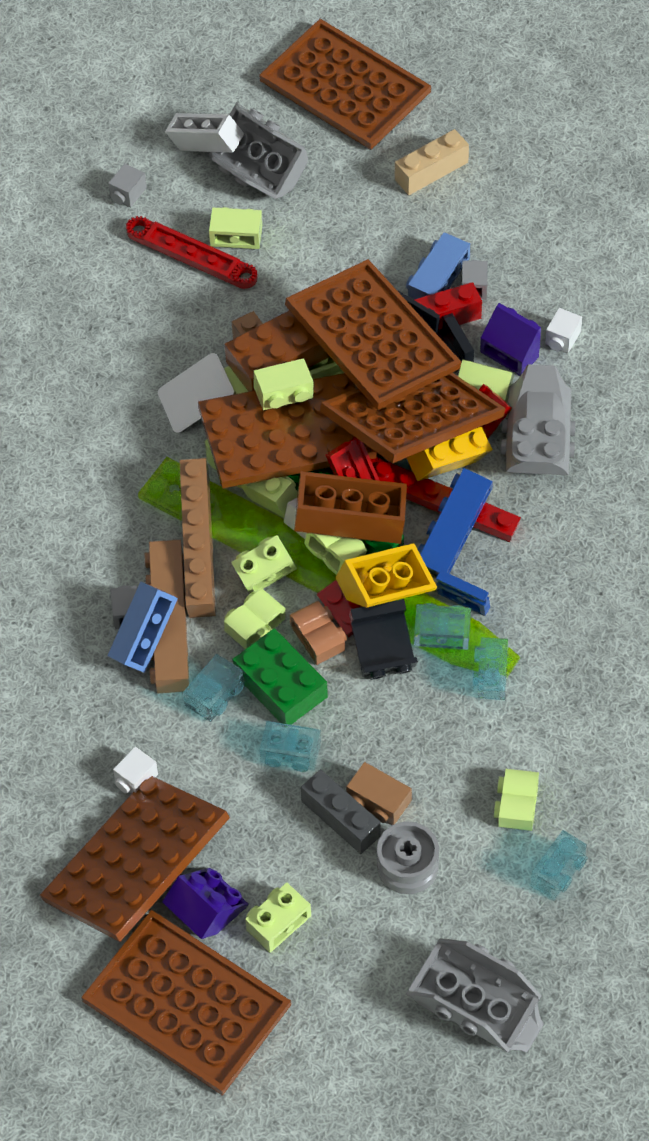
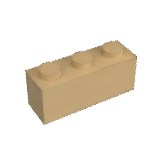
[395,129,469,195]

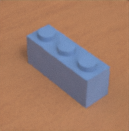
[406,232,470,300]
[107,581,178,673]

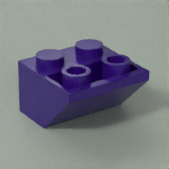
[480,303,541,376]
[163,868,249,939]

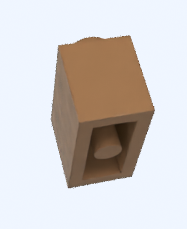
[346,762,412,825]

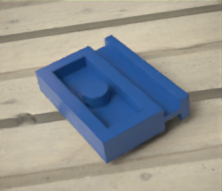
[436,570,490,616]

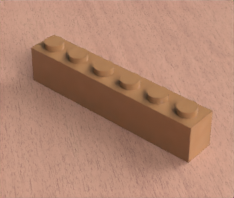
[180,458,216,618]
[145,540,190,694]

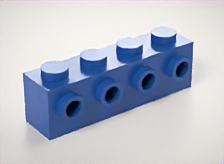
[417,468,493,576]

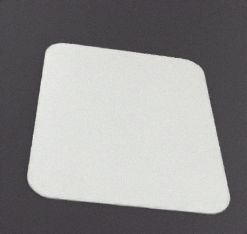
[158,353,234,433]

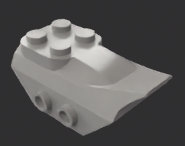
[208,102,308,199]
[501,364,575,475]
[406,938,544,1052]

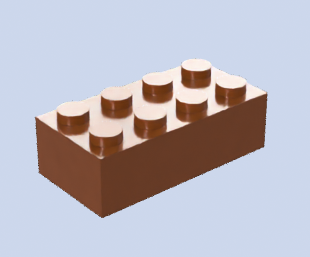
[224,310,330,392]
[294,471,407,544]

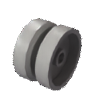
[377,821,439,894]

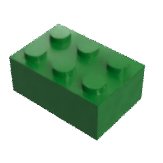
[232,628,328,728]

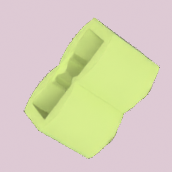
[304,533,367,575]
[224,589,285,649]
[494,769,539,831]

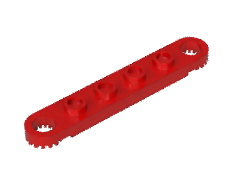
[126,216,258,289]

